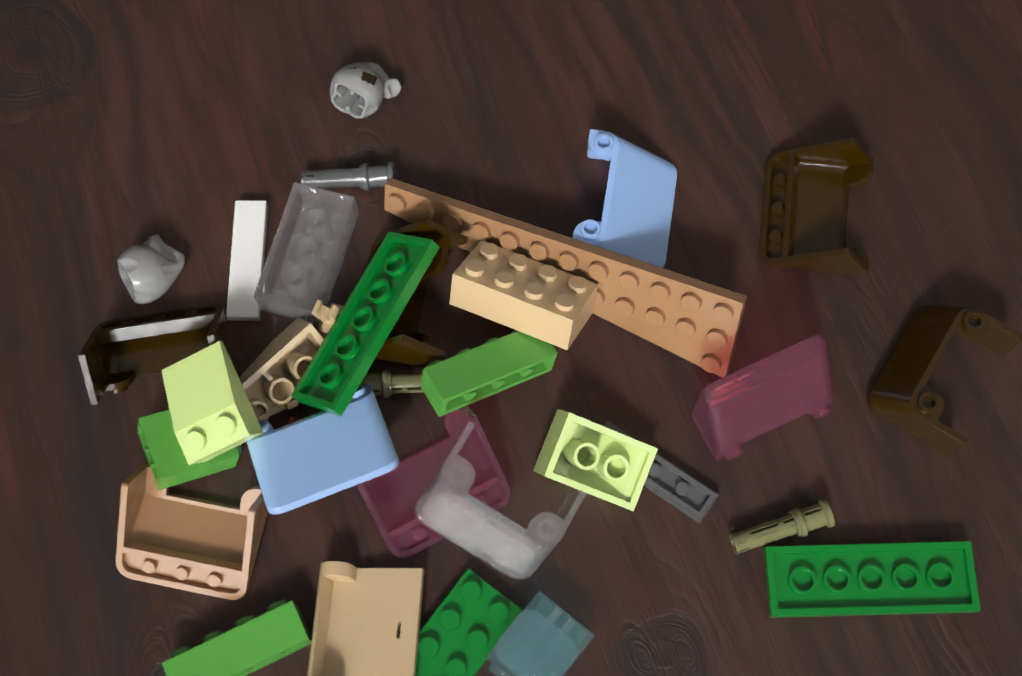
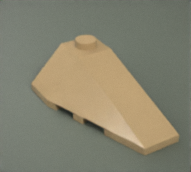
[239,318,324,421]

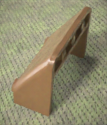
[116,463,268,600]

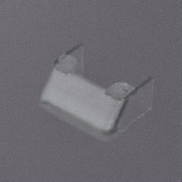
[415,421,586,580]

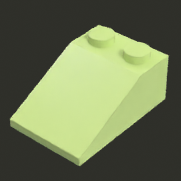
[161,341,264,465]
[533,409,658,511]

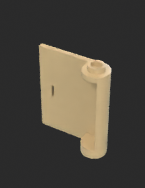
[307,561,424,676]

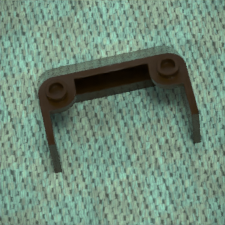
[367,218,468,365]
[78,304,230,405]
[867,305,1022,457]

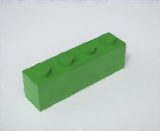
[420,330,558,417]
[162,599,312,676]

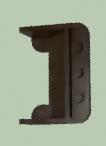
[759,137,874,275]

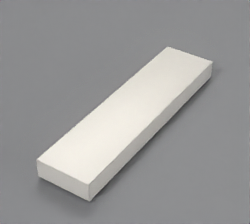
[226,201,268,321]

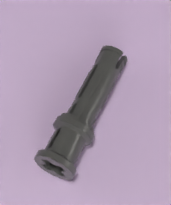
[301,162,396,191]

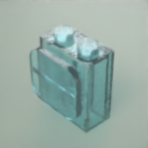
[486,591,594,676]

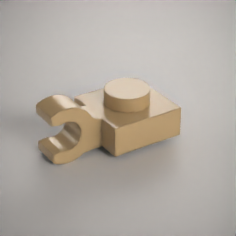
[312,300,344,339]

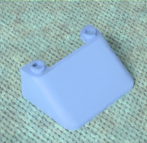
[573,129,677,268]
[247,383,399,514]

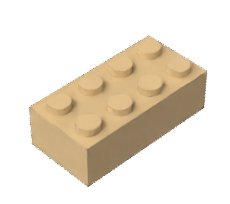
[449,240,598,350]

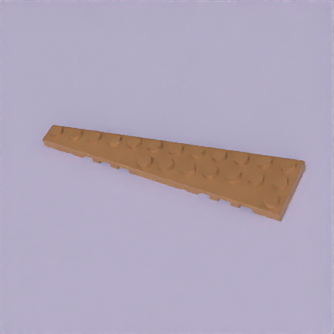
[384,178,747,379]

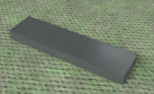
[604,421,719,524]

